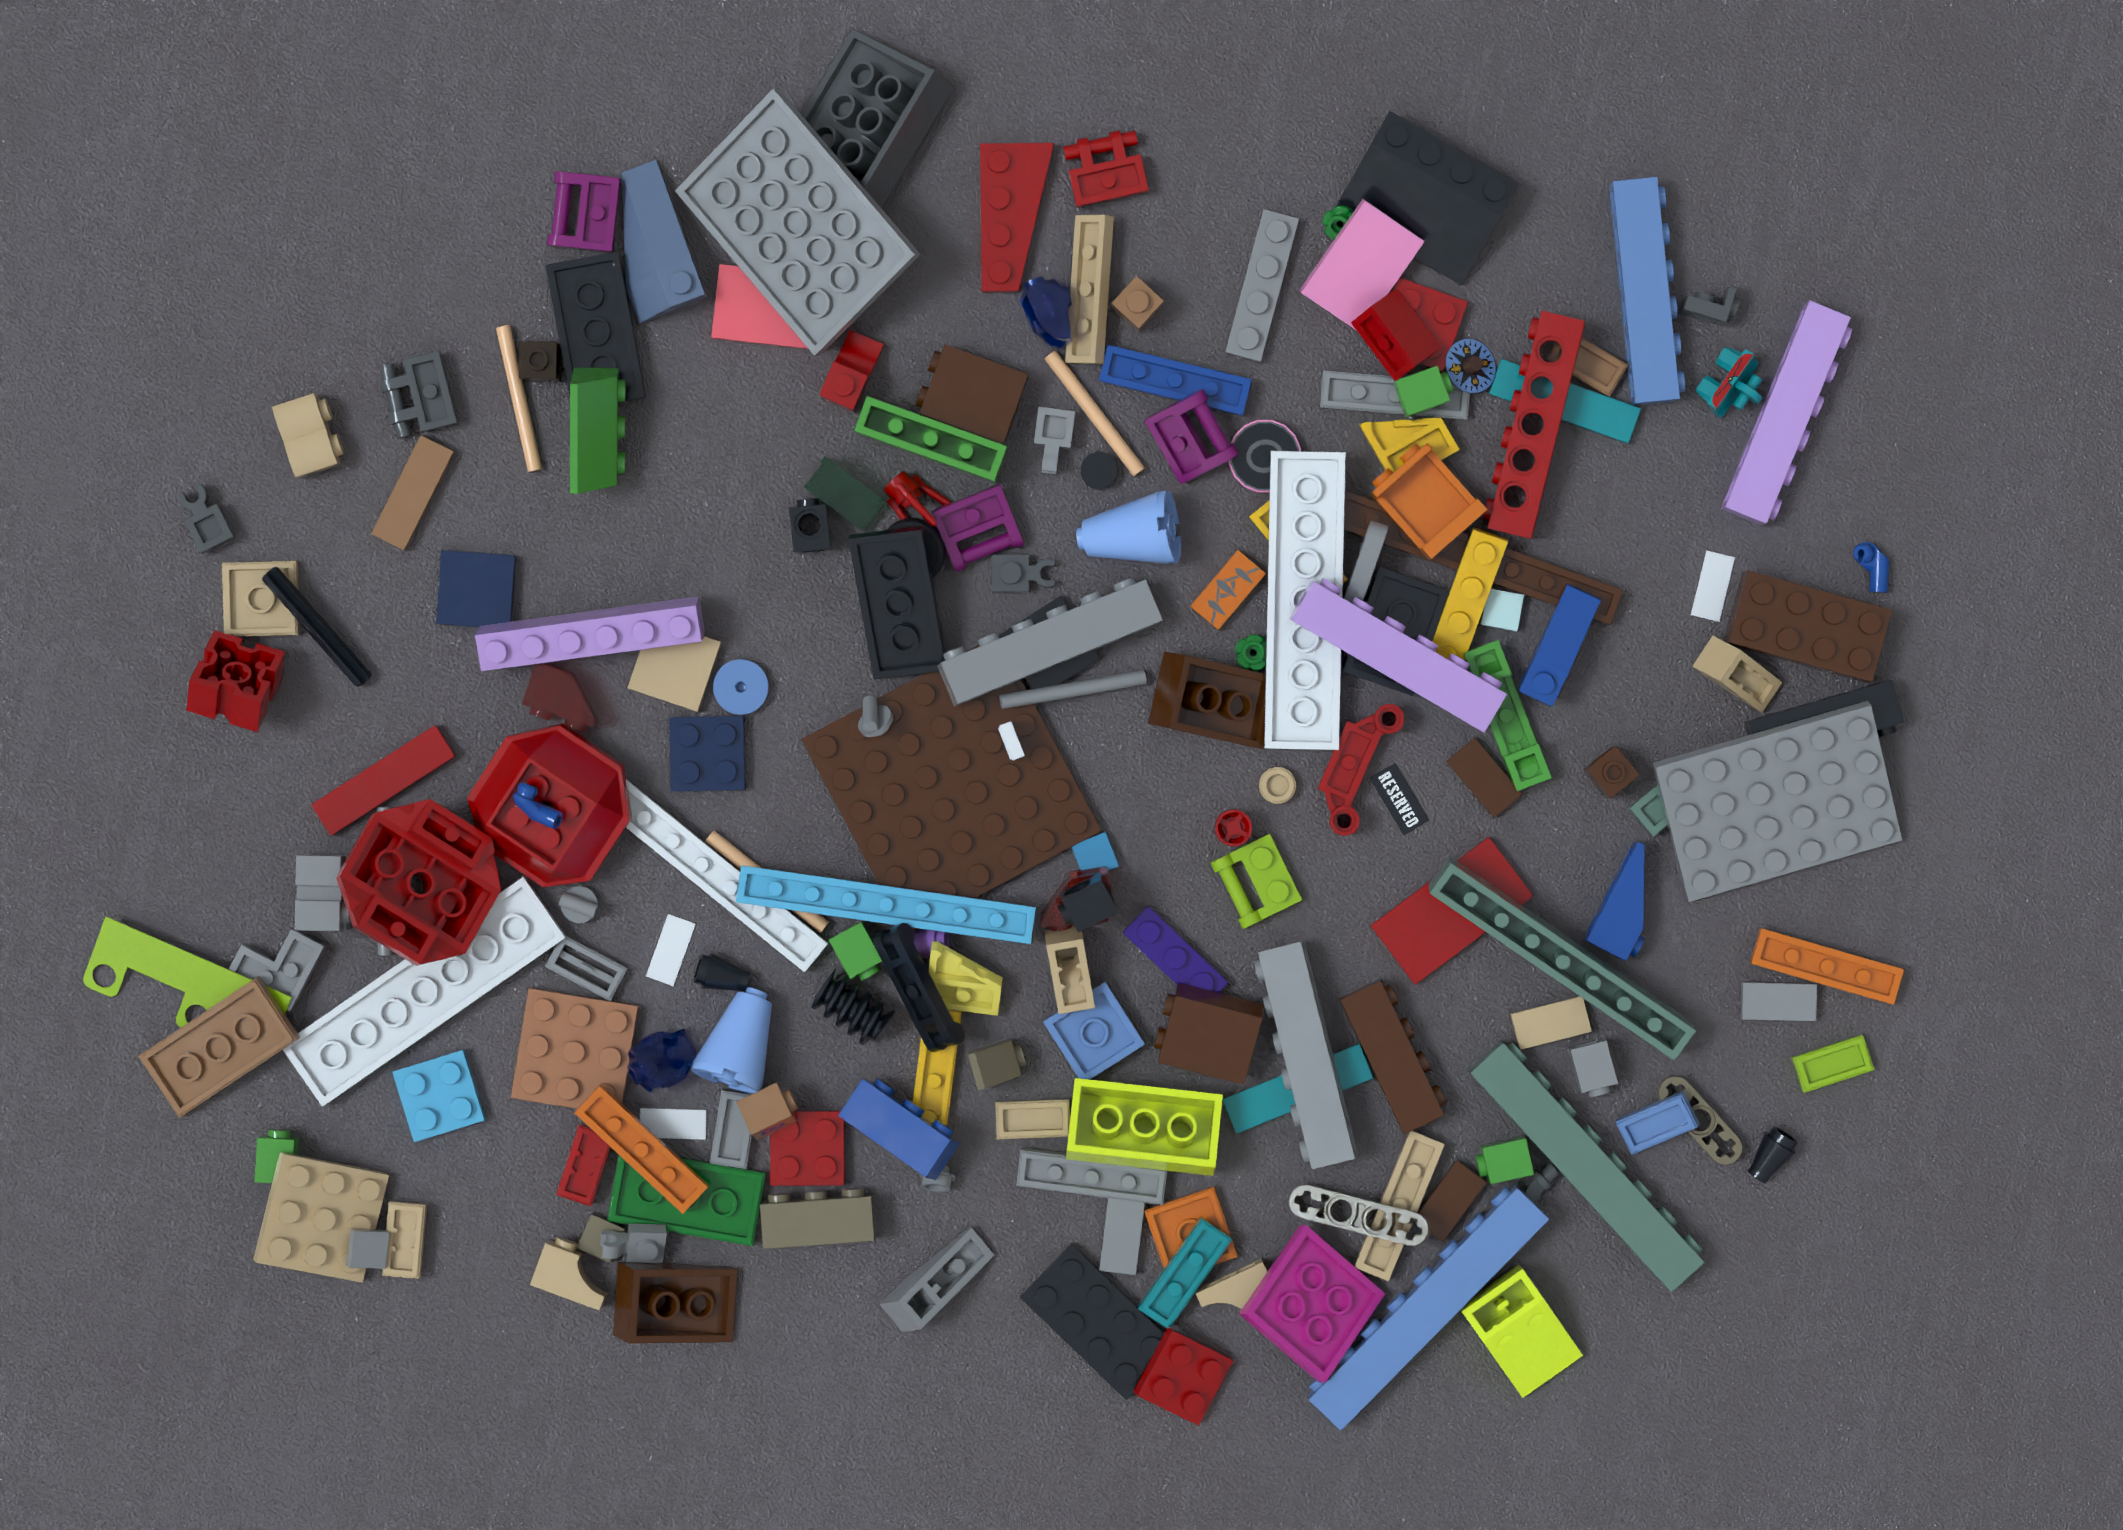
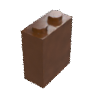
[915,344,1029,445]
[1154,982,1264,1085]

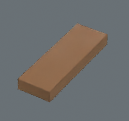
[371,435,455,551]

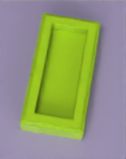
[1791,1034,1875,1093]

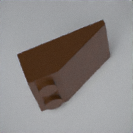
[1148,651,1266,750]
[613,1262,738,1344]

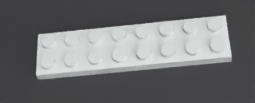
[1264,451,1346,750]
[283,877,566,1107]

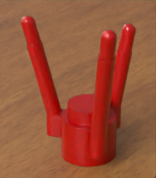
[883,471,952,526]

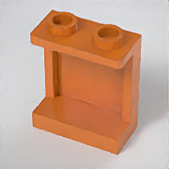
[1370,443,1487,560]

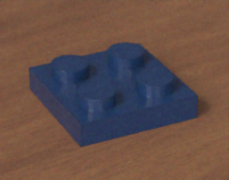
[669,716,746,791]

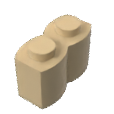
[272,393,345,478]

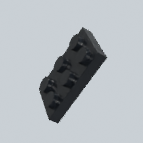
[1342,567,1449,696]

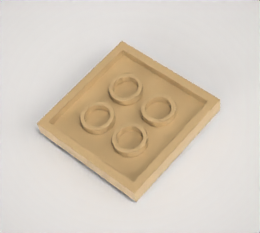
[253,1152,389,1283]

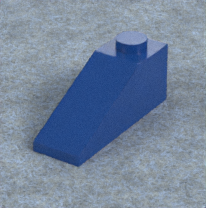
[1519,583,1601,707]
[1583,841,1645,961]

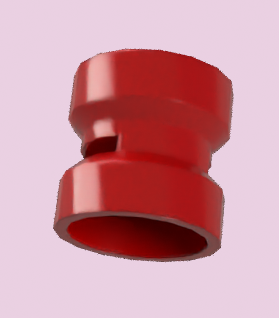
[1214,809,1252,846]

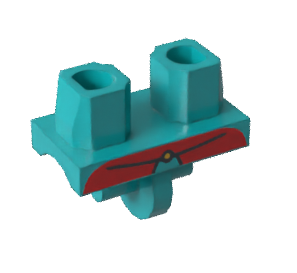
[1696,347,1763,419]

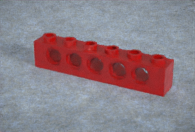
[1483,310,1586,539]

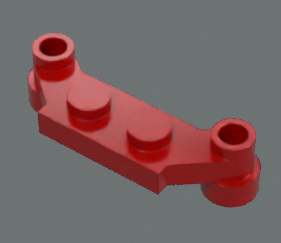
[1317,704,1404,836]

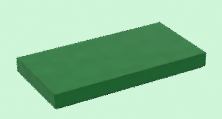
[607,1155,766,1246]

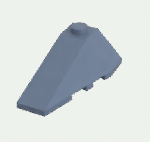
[621,160,708,324]

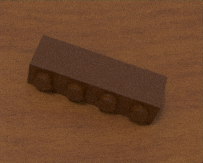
[1339,979,1447,1134]

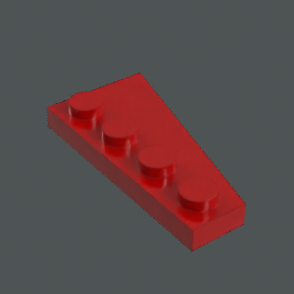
[980,143,1054,293]

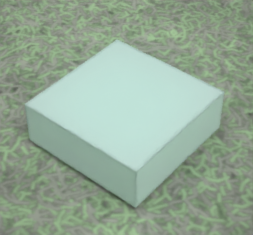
[1480,589,1524,632]

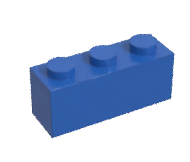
[838,1078,960,1180]

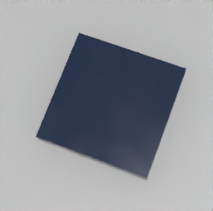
[436,550,516,627]

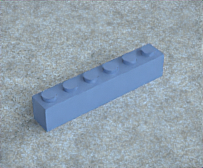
[1609,177,1685,406]

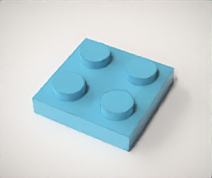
[392,1049,486,1142]

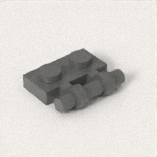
[379,351,459,439]

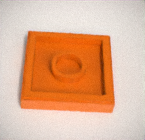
[1144,1186,1238,1268]

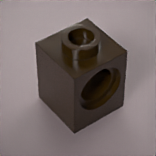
[519,341,561,382]

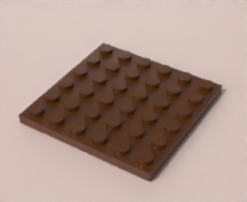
[801,645,1101,930]

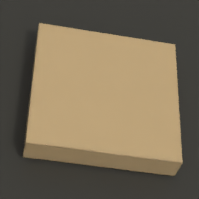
[222,561,300,637]
[628,636,722,712]

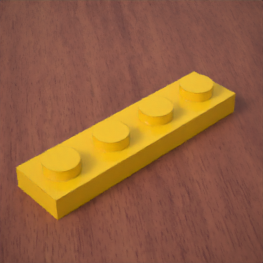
[1432,527,1508,661]

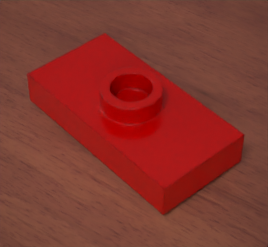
[556,1124,611,1206]

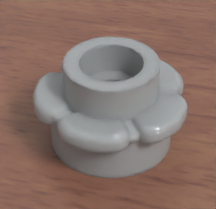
[919,1166,956,1192]

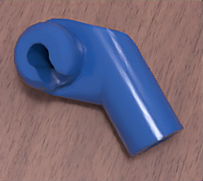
[1853,542,1889,593]
[513,782,563,829]

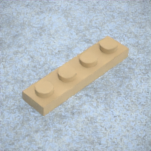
[1065,215,1114,365]
[1354,1130,1445,1281]

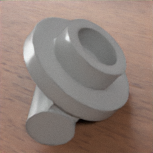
[858,695,893,737]
[558,886,598,923]

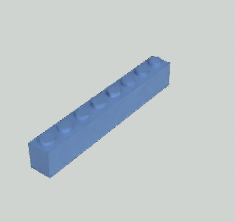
[1308,1184,1549,1431]

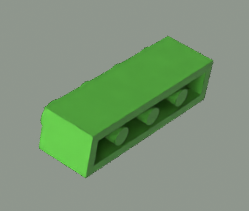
[854,396,1008,484]

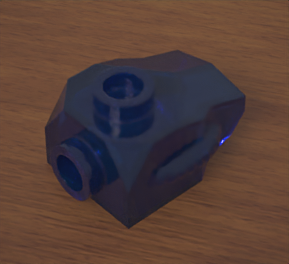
[1019,276,1072,349]
[627,1029,699,1092]

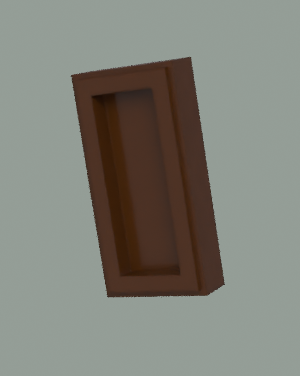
[1446,738,1522,818]
[1414,1160,1487,1242]

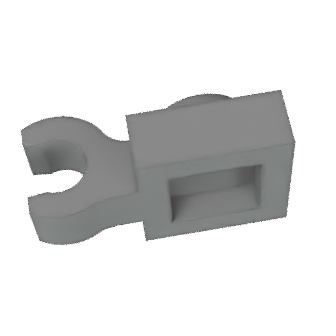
[1034,407,1075,475]
[600,1224,667,1263]

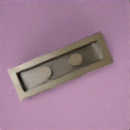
[760,1188,876,1249]

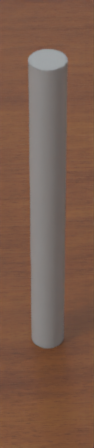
[999,670,1147,709]

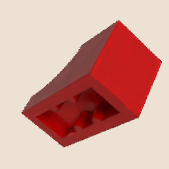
[819,330,884,413]

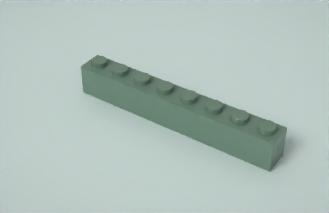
[1428,856,1696,1061]
[1468,1041,1704,1292]

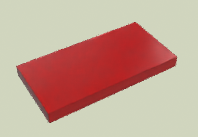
[1370,837,1533,985]

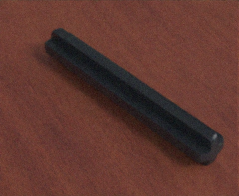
[262,567,372,687]

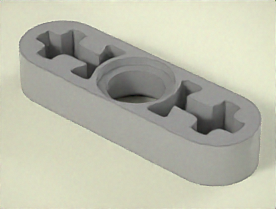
[1343,520,1388,603]

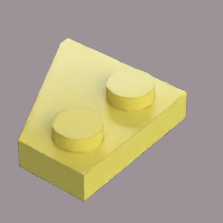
[928,941,1003,1016]

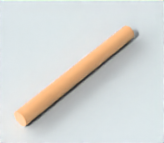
[496,325,542,472]
[1044,350,1145,477]
[705,830,829,933]

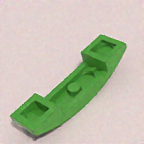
[1463,640,1552,791]

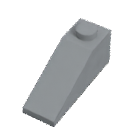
[880,1228,994,1332]

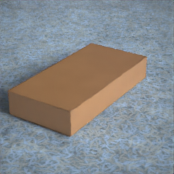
[1545,338,1628,397]

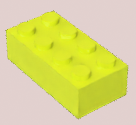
[1066,1078,1223,1176]

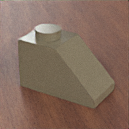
[968,1038,1027,1091]

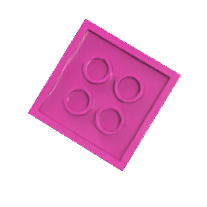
[1239,1225,1385,1383]

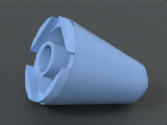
[1076,490,1181,564]
[691,987,772,1094]

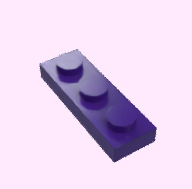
[1122,906,1228,993]

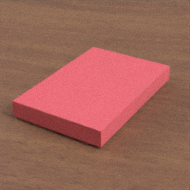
[711,264,809,350]

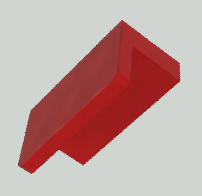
[1351,289,1440,381]

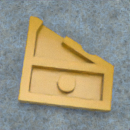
[1359,417,1460,473]

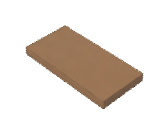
[138,976,300,1118]

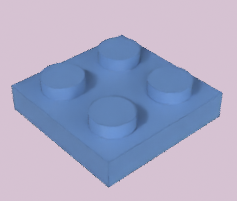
[1043,982,1145,1080]

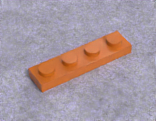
[1750,928,1904,1005]
[574,1084,709,1214]

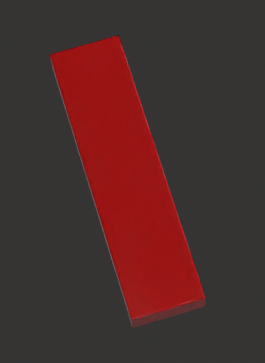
[311,725,456,836]

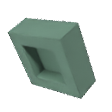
[1628,784,1668,837]

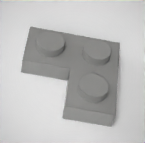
[228,929,326,1012]

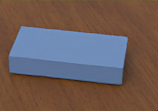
[1615,1091,1700,1155]

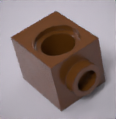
[1583,746,1639,798]

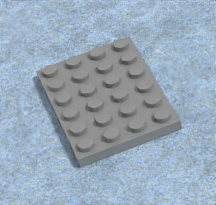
[675,89,920,356]
[1653,701,1902,902]

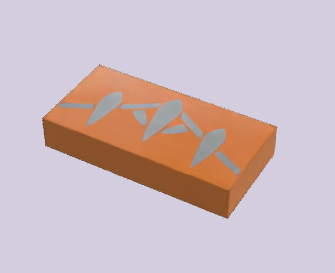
[1190,550,1266,630]

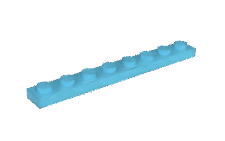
[736,865,1036,944]

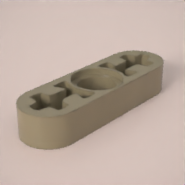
[1657,1075,1742,1165]

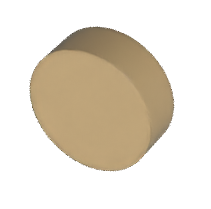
[1259,767,1296,804]

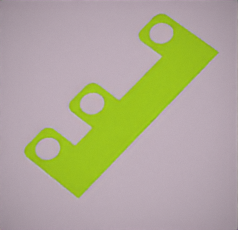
[83,916,292,1028]

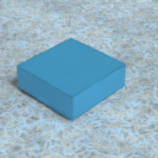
[1072,832,1119,879]

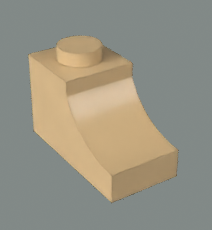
[1692,635,1782,713]
[1044,925,1095,1014]
[530,1237,608,1311]
[1195,1259,1268,1309]

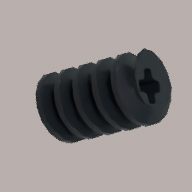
[811,968,895,1045]

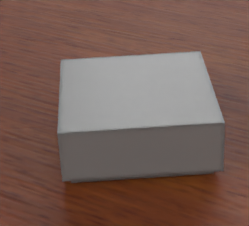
[346,1229,389,1269]

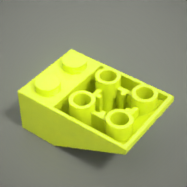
[1461,1264,1583,1398]

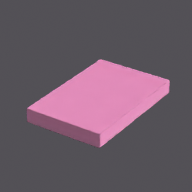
[1299,199,1425,331]

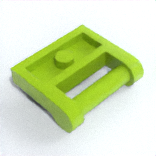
[1210,834,1302,929]

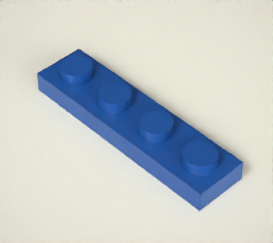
[1099,345,1252,416]

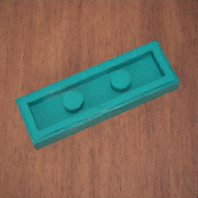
[1138,1217,1232,1328]

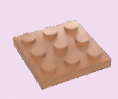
[511,988,639,1109]

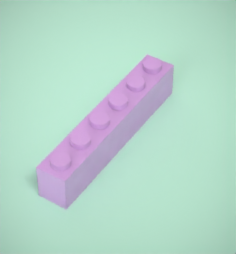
[1720,300,1852,526]
[1289,578,1507,733]
[475,596,705,671]

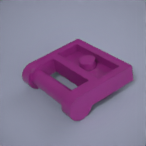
[547,171,621,253]
[1144,389,1239,485]
[931,483,1024,572]

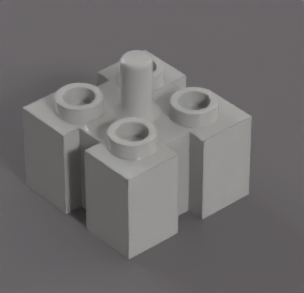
[294,854,351,931]

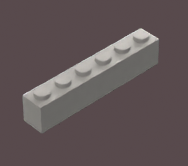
[937,577,1163,707]
[1254,941,1359,1169]

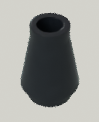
[693,953,751,992]
[1748,1126,1798,1184]

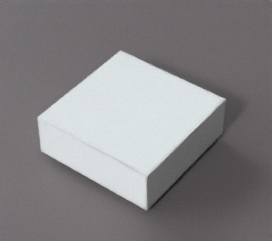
[998,721,1025,761]

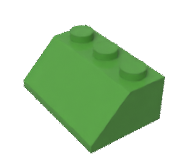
[570,367,626,494]

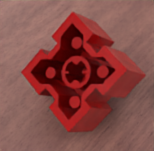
[186,630,285,732]

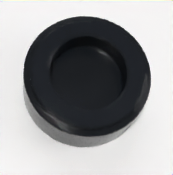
[1081,452,1117,490]

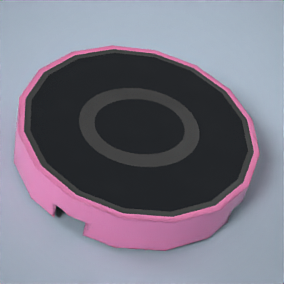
[1228,420,1301,493]

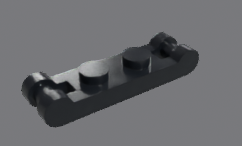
[873,923,965,1052]

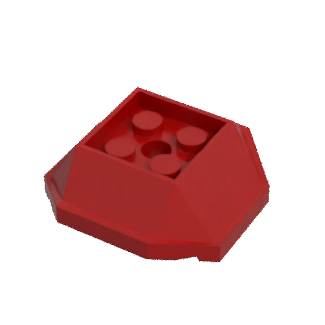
[467,723,632,887]
[336,799,501,966]

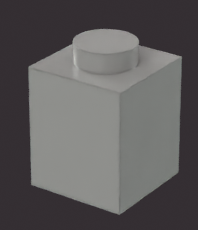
[1567,1038,1618,1097]

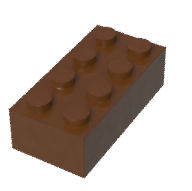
[1723,570,1892,683]

